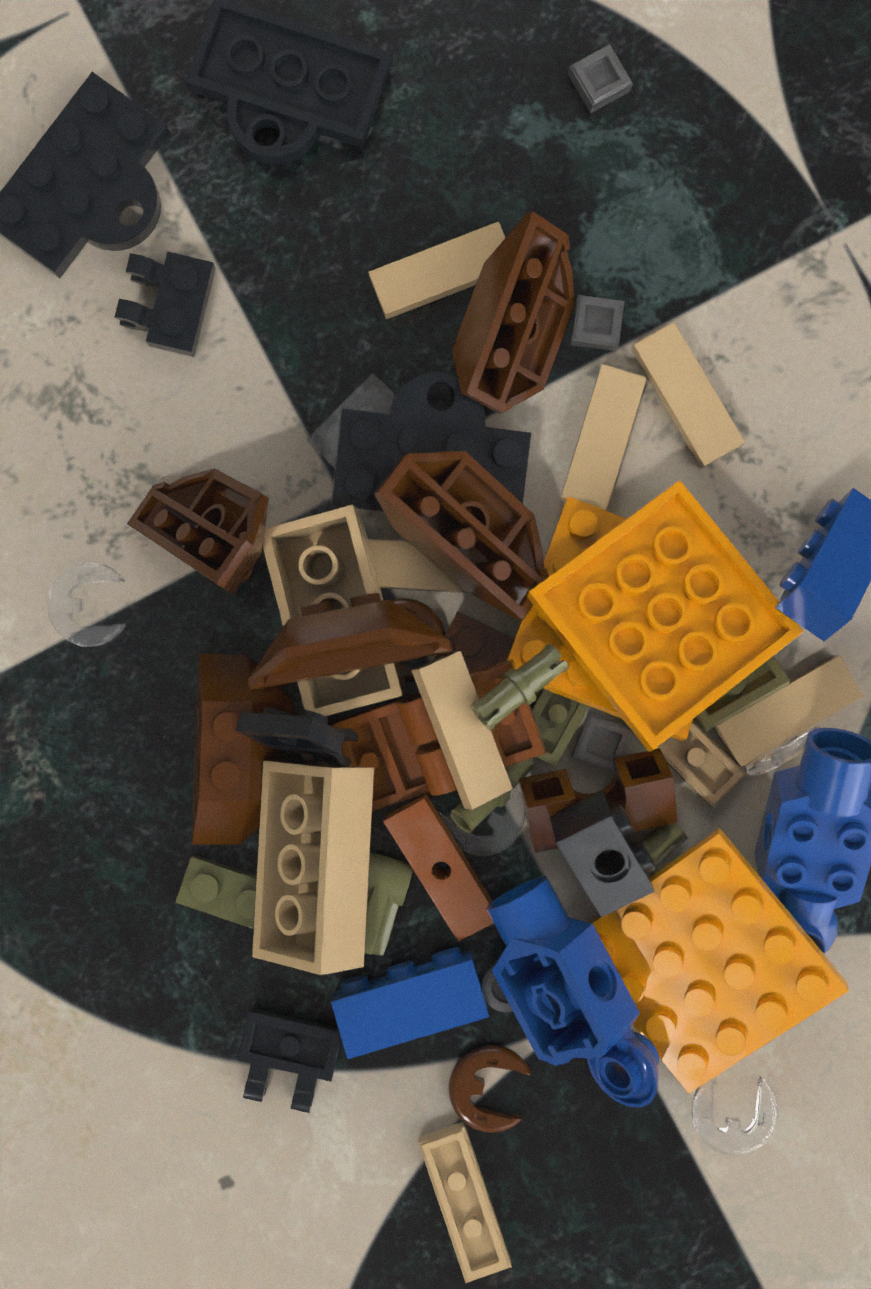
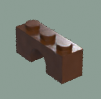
[519,748,678,853]

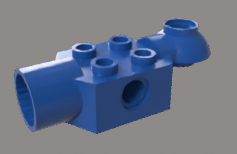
[754,728,871,954]
[486,876,659,1108]

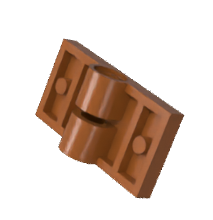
[330,659,546,811]

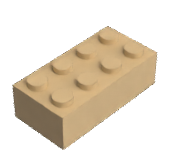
[263,505,408,716]
[252,761,374,975]

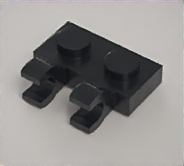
[115,251,216,357]
[235,707,358,766]
[237,1008,341,1113]

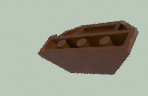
[452,211,575,413]
[374,451,549,620]
[127,468,269,595]
[248,593,453,689]
[191,653,295,845]

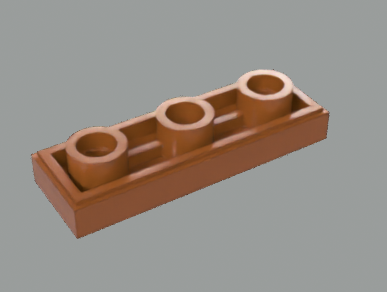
[383,793,493,942]

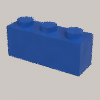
[775,488,871,642]
[331,947,489,1059]

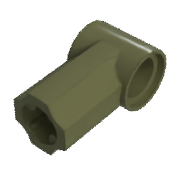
[364,851,413,956]

